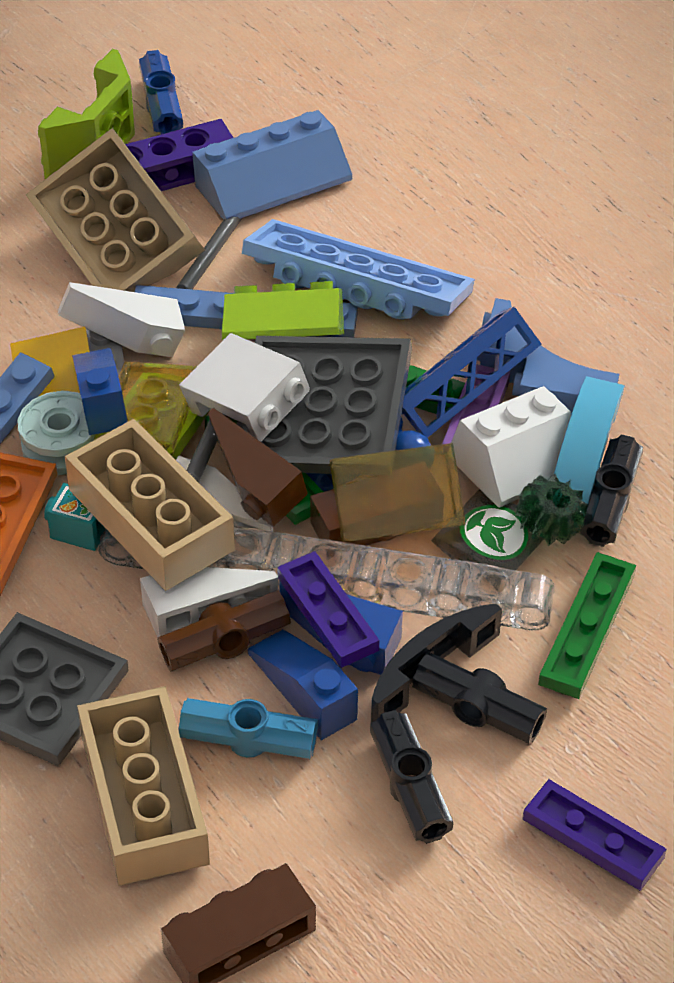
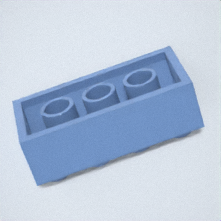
[192,110,353,220]

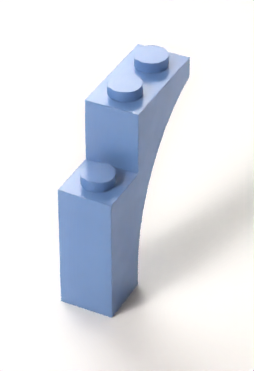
[477,298,619,415]

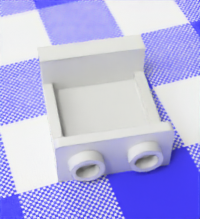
[179,333,310,442]

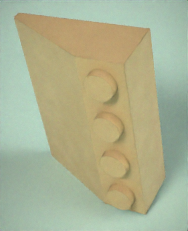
[26,128,205,292]

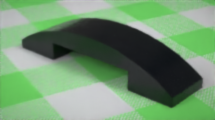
[371,603,502,722]

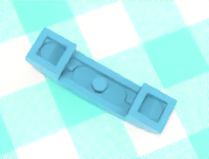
[544,376,625,527]

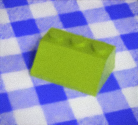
[222,281,344,341]

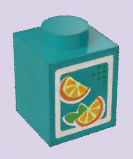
[44,483,106,551]

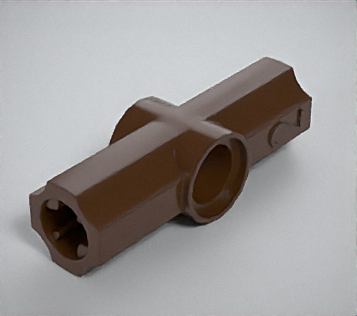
[157,590,291,672]

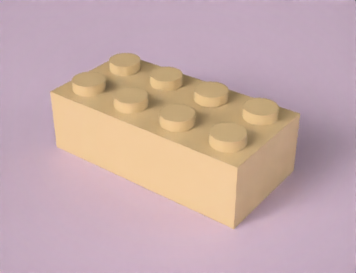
[65,419,235,591]
[77,686,210,886]

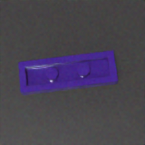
[277,551,380,668]
[522,779,667,891]

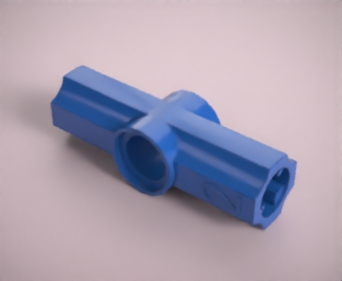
[139,50,183,134]

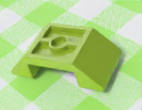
[38,48,135,179]

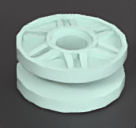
[17,391,101,475]

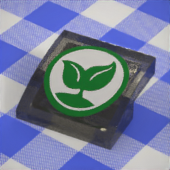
[431,489,551,589]

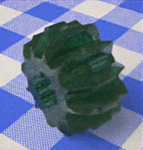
[515,474,588,546]

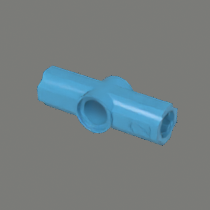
[178,698,318,759]

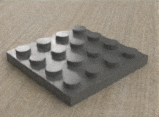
[237,336,412,476]

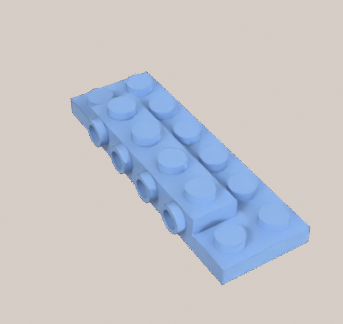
[242,219,475,320]

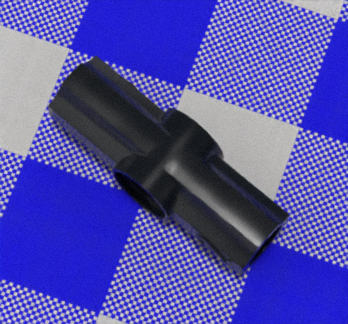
[580,434,643,547]
[412,653,547,744]
[370,710,453,844]

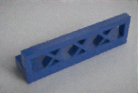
[401,306,542,438]

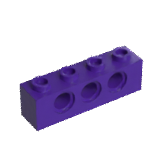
[125,119,234,191]

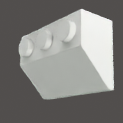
[446,386,571,508]

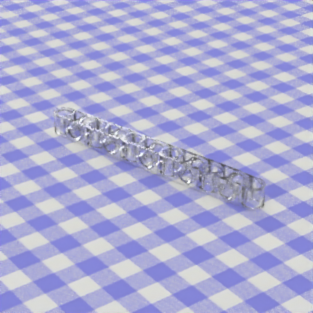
[98,526,555,630]

